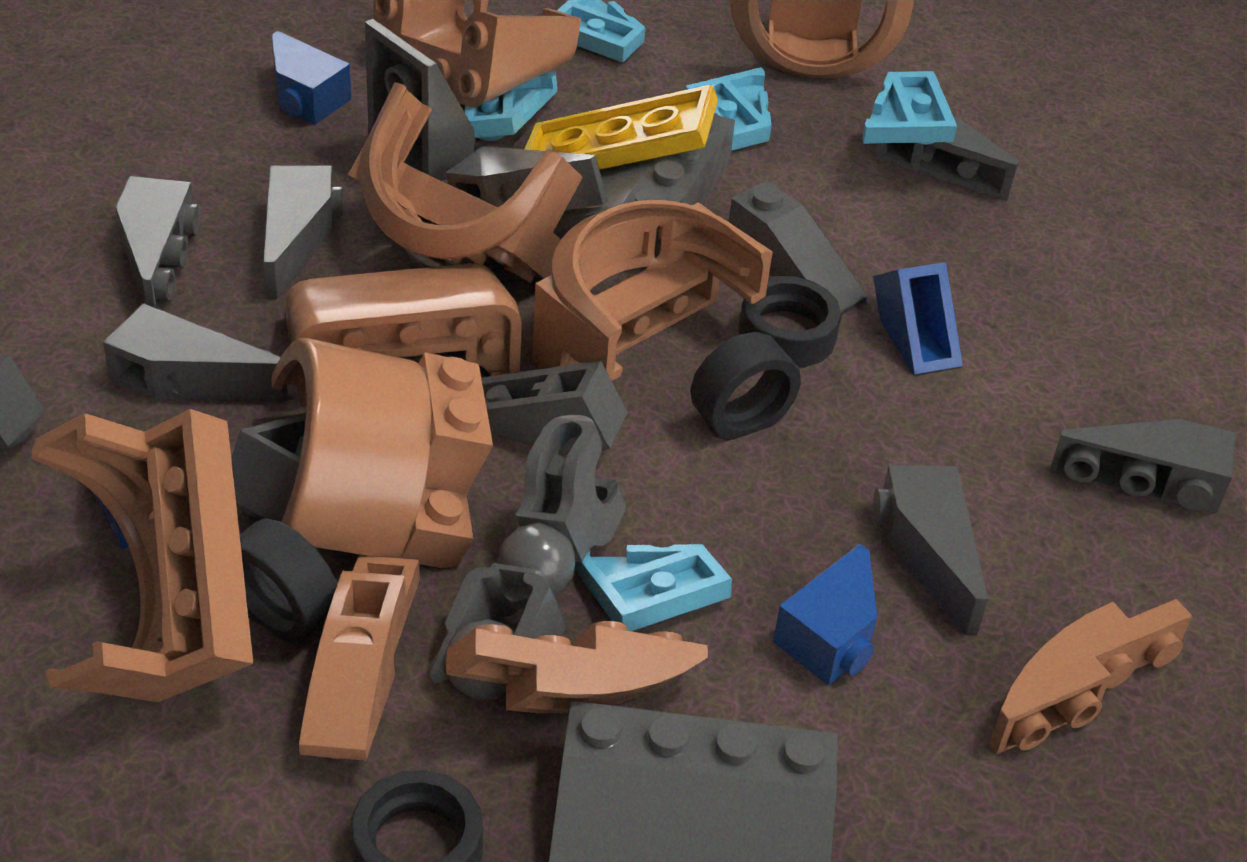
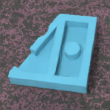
[557,0,645,63]
[685,67,772,151]
[465,71,558,141]
[862,71,957,145]
[575,544,732,631]

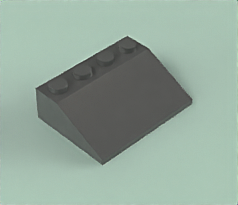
[553,113,735,258]
[549,701,838,862]

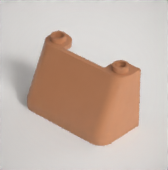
[285,263,522,406]

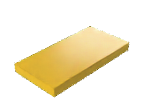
[524,85,718,170]

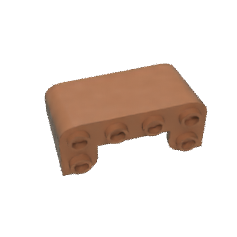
[373,0,581,108]

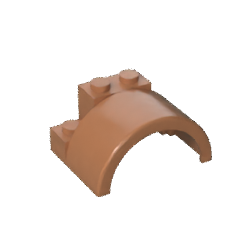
[271,338,493,568]

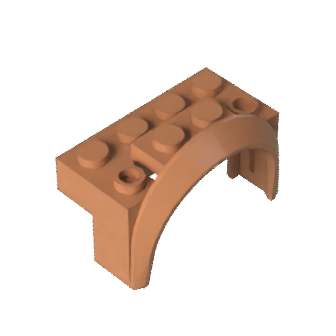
[348,82,583,284]
[532,200,773,381]
[32,409,253,702]

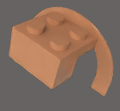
[730,0,914,78]

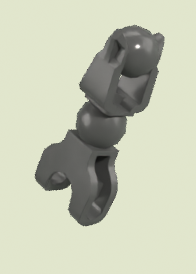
[429,415,626,701]

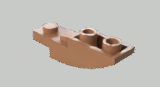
[299,555,420,761]
[989,599,1192,755]
[446,621,708,713]

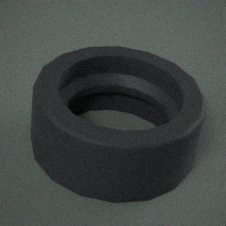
[738,276,842,368]
[690,332,801,440]
[240,518,337,643]
[351,769,483,862]

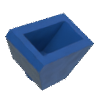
[272,31,351,125]
[873,262,963,375]
[773,544,877,686]

